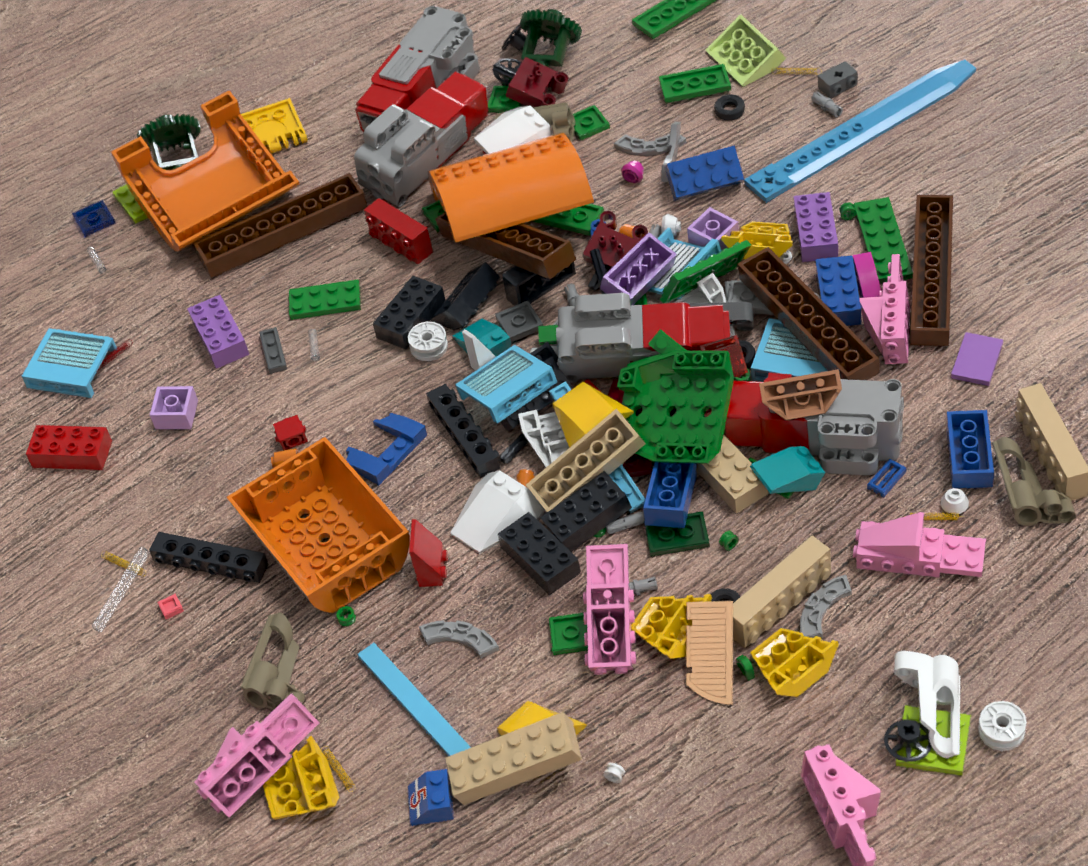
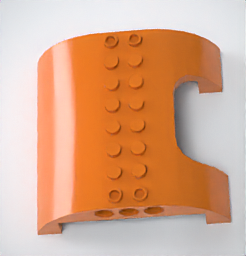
[111,90,300,252]
[428,133,594,243]

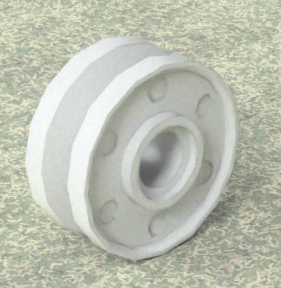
[408,322,448,361]
[978,701,1027,751]

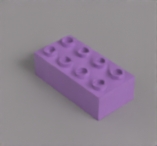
[794,192,838,262]
[600,233,677,306]
[187,295,250,369]

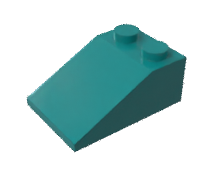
[452,318,512,357]
[750,446,826,494]

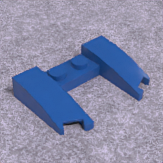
[346,413,427,486]

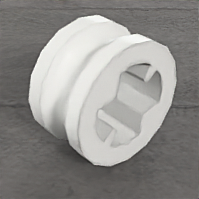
[603,763,625,783]

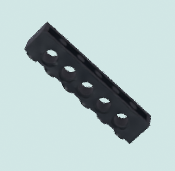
[426,384,501,479]
[149,532,269,583]

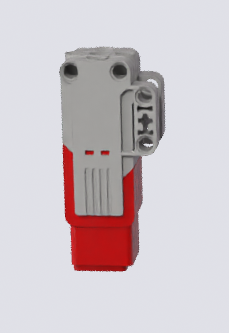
[355,6,480,132]
[354,72,488,207]
[556,293,732,383]
[724,377,904,475]

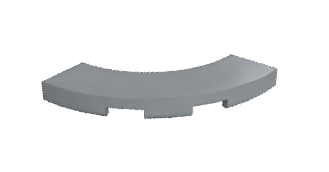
[661,122,681,182]
[614,134,687,156]
[800,575,852,638]
[419,620,499,658]

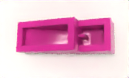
[853,252,881,298]

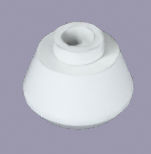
[661,214,681,236]
[941,488,969,515]

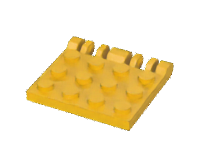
[241,98,308,154]

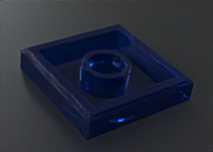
[72,200,116,237]

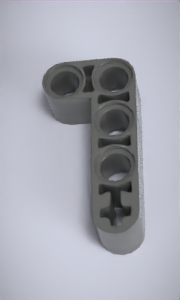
[689,302,754,331]

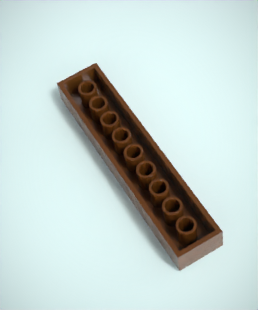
[193,173,367,278]
[910,194,953,346]
[435,212,576,279]
[738,247,880,381]

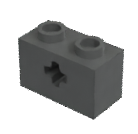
[818,61,858,98]

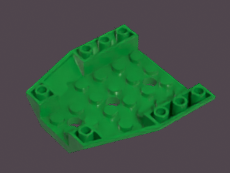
[617,351,734,464]

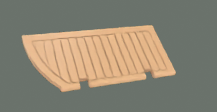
[686,601,733,705]

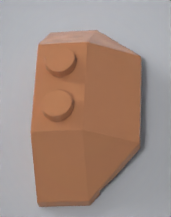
[759,369,842,420]

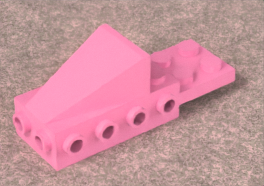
[860,254,910,364]
[853,512,986,577]
[583,544,636,675]
[194,693,319,817]
[801,745,881,866]

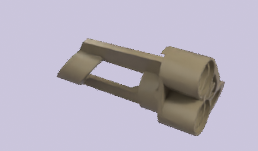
[992,437,1076,526]
[240,612,306,710]

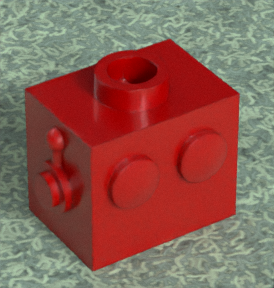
[273,415,308,451]

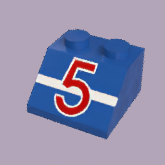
[408,769,454,826]

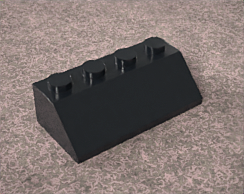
[430,262,500,330]

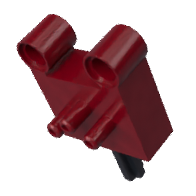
[492,57,568,108]
[583,211,648,291]

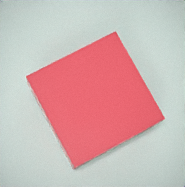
[157,594,184,620]

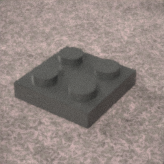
[495,301,543,342]

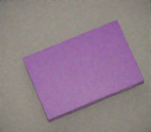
[951,332,1003,386]

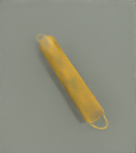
[772,68,822,75]
[904,513,965,521]
[101,551,146,577]
[321,746,355,792]

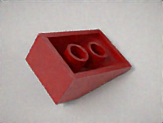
[409,519,448,587]

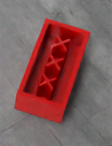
[364,198,433,265]
[26,425,112,470]

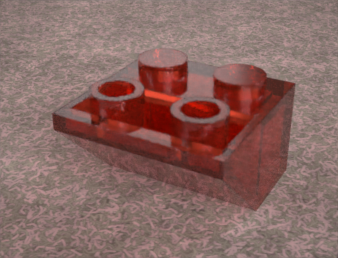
[700,335,748,377]

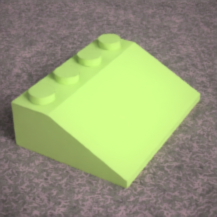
[706,14,786,87]

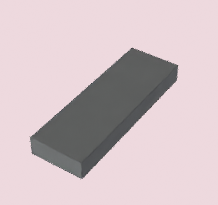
[259,327,287,374]

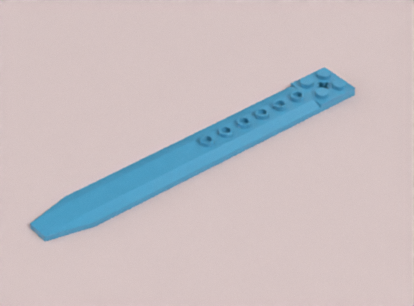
[744,59,976,203]

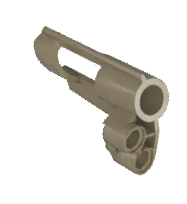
[493,102,576,142]

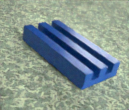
[867,459,906,498]

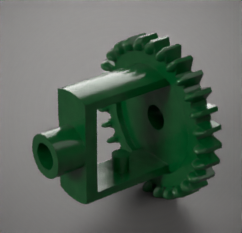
[520,9,582,67]
[137,114,201,170]

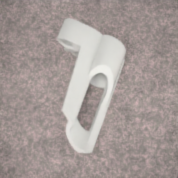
[894,651,960,758]

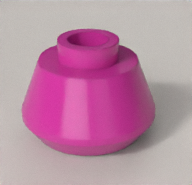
[621,161,644,183]

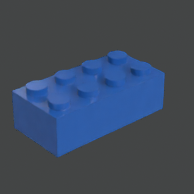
[665,145,744,201]
[815,255,862,326]
[946,410,994,489]
[643,462,697,528]

